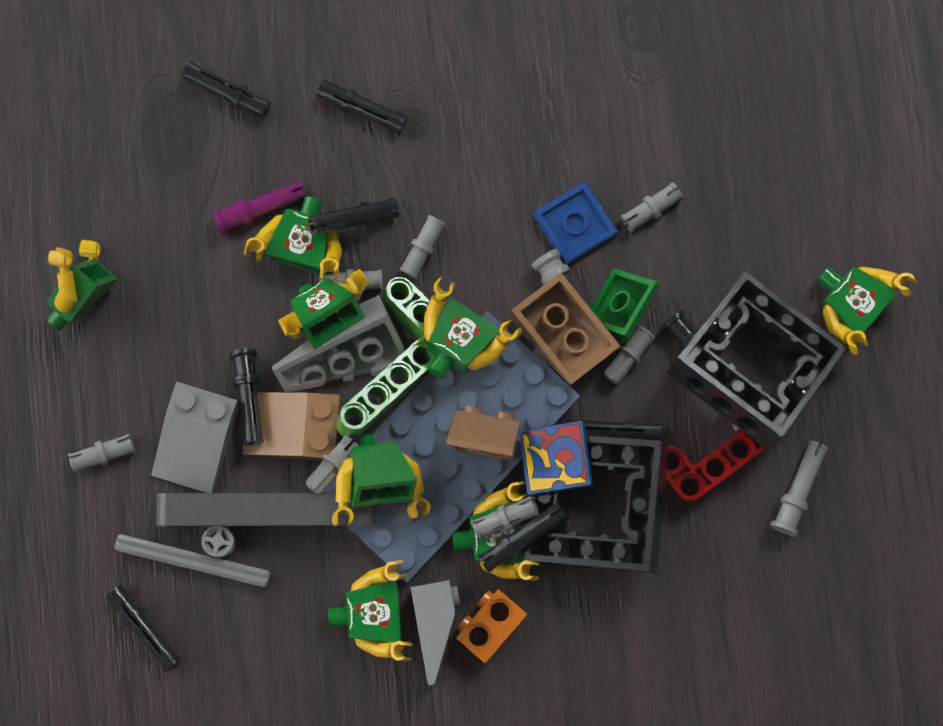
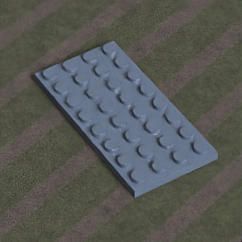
[322,311,580,583]

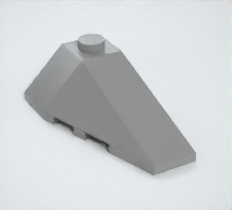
[272,295,406,392]

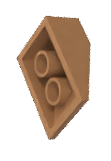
[509,272,620,386]
[242,392,342,461]
[446,406,521,461]

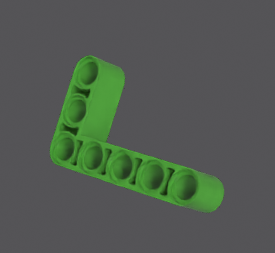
[336,277,436,439]

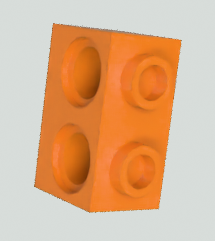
[456,589,527,663]

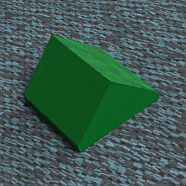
[590,268,660,345]

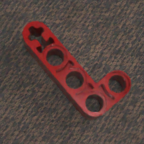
[665,430,765,503]

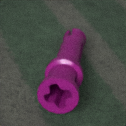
[212,180,307,236]

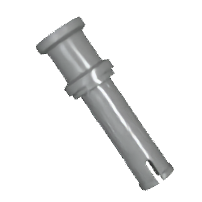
[770,440,828,537]

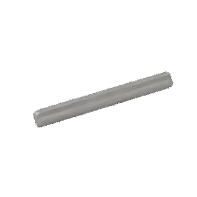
[115,534,270,587]

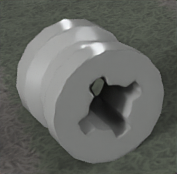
[531,249,570,285]
[202,526,236,558]

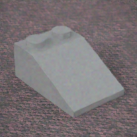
[151,381,240,493]
[411,580,461,685]

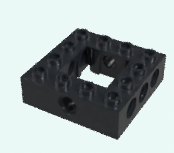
[667,271,847,451]
[523,436,669,574]

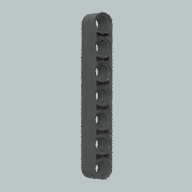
[156,493,373,526]

